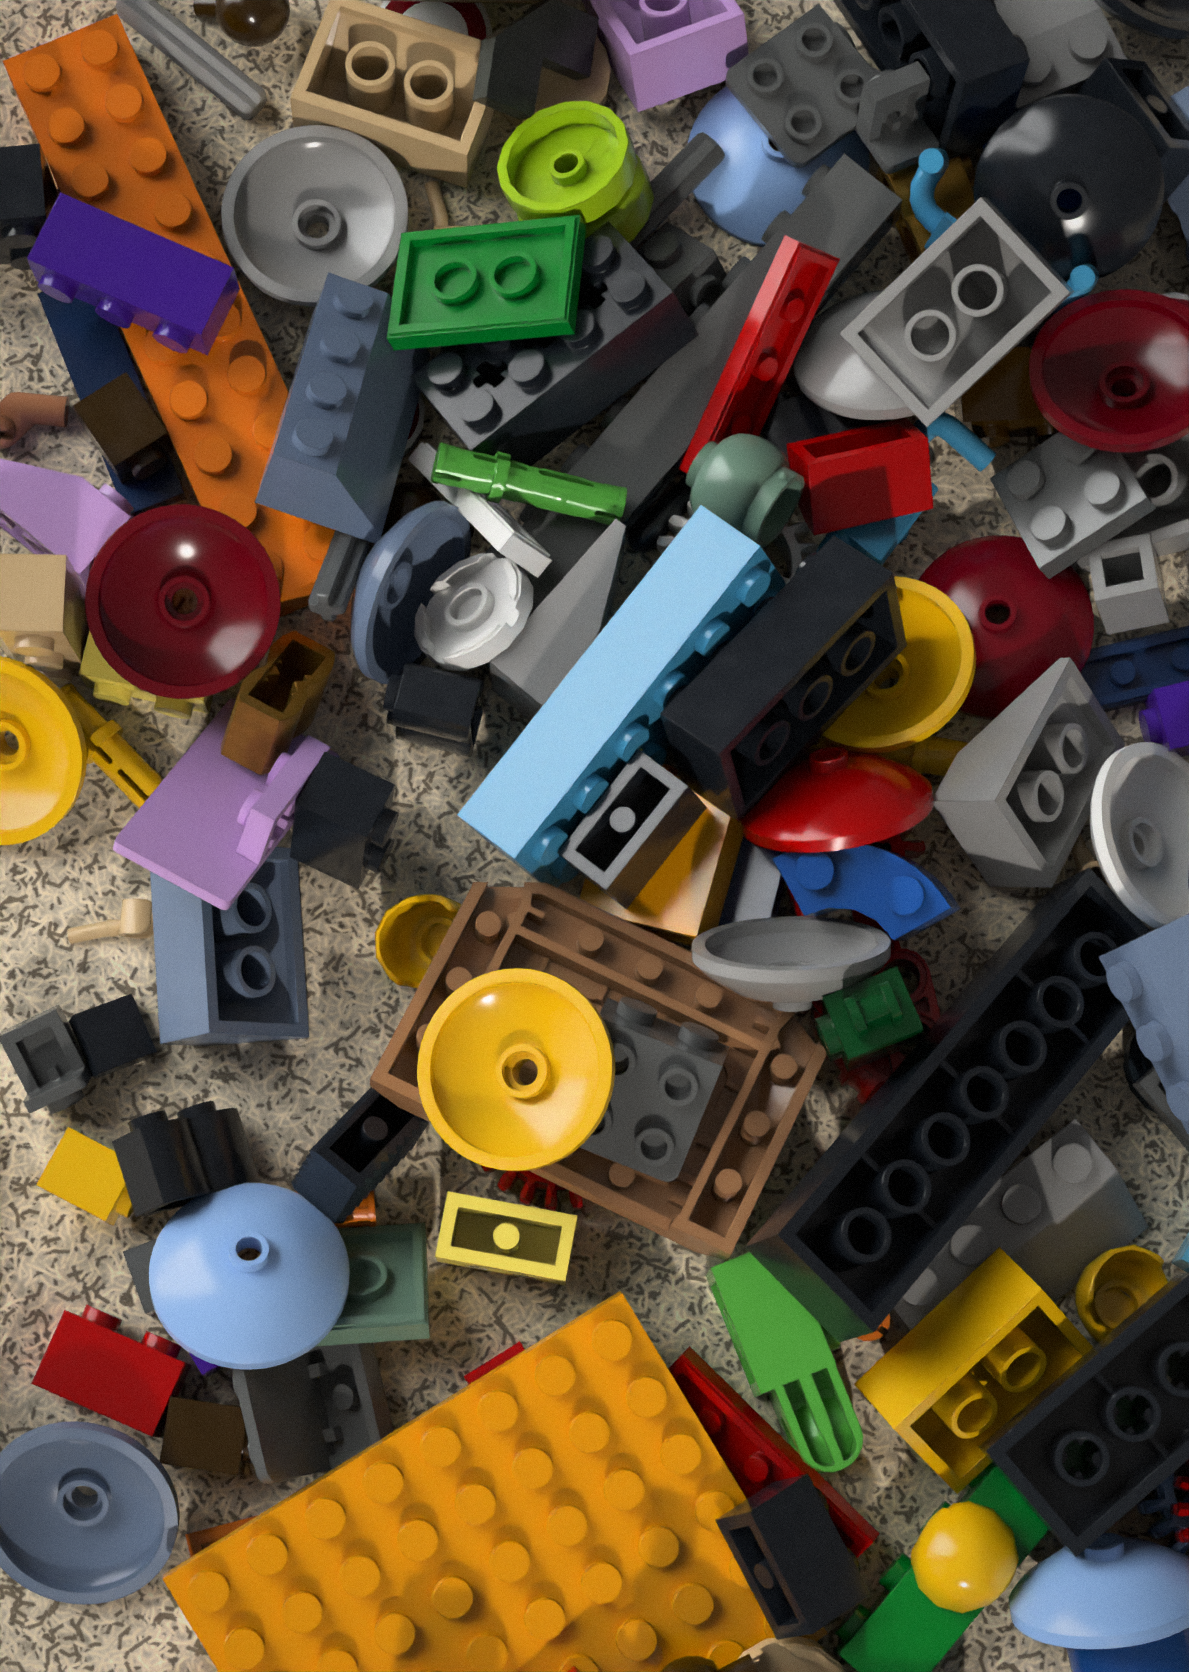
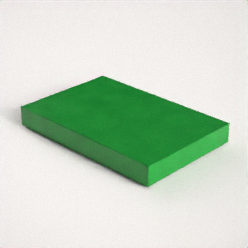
[387,215,586,351]

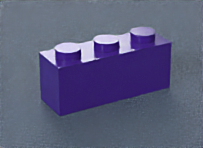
[27,192,240,355]

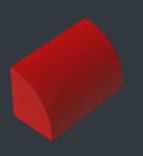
[787,417,934,536]

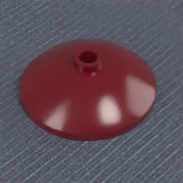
[1029,289,1189,453]
[85,504,281,699]
[918,535,1094,720]

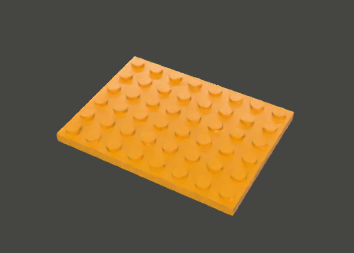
[163,1291,828,1672]

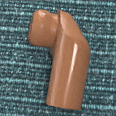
[0,392,70,449]

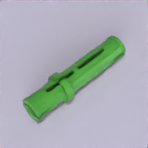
[431,442,627,525]

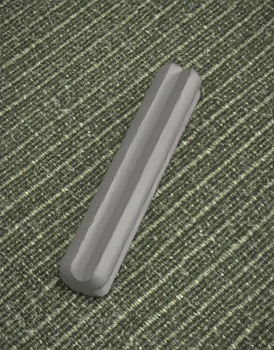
[115,0,267,120]

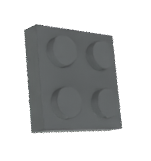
[990,432,1156,579]

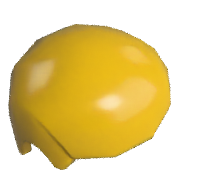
[375,894,461,989]
[1075,1244,1168,1342]
[911,1501,1019,1613]

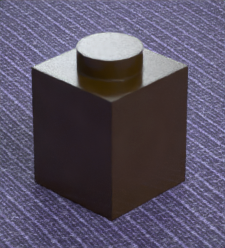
[73,372,174,484]
[160,1396,252,1475]

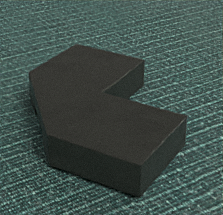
[472,0,599,120]

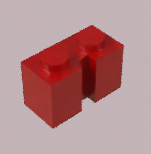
[31,1304,191,1438]

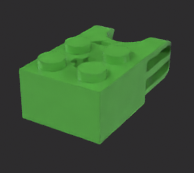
[706,1252,863,1473]

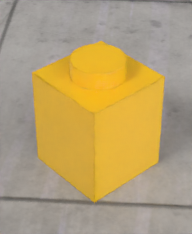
[36,1127,134,1226]

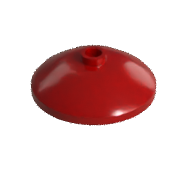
[741,747,934,853]

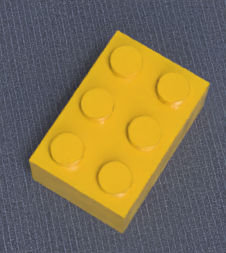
[854,1247,1093,1494]

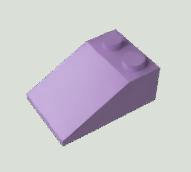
[582,0,749,112]
[0,458,134,590]

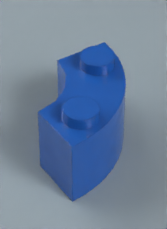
[773,845,961,941]

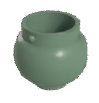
[686,433,805,548]

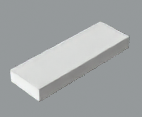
[408,442,552,578]

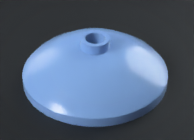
[688,86,870,247]
[149,1183,350,1370]
[1009,1533,1189,1649]

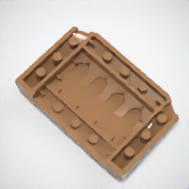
[370,882,827,1261]

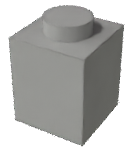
[1088,532,1170,635]

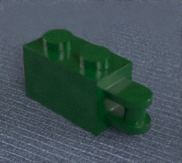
[815,966,924,1072]

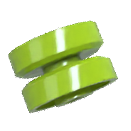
[497,101,654,243]

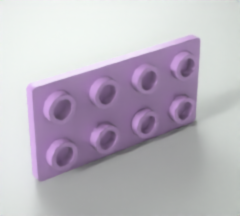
[113,698,340,910]

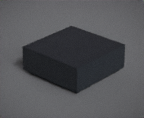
[69,994,157,1079]

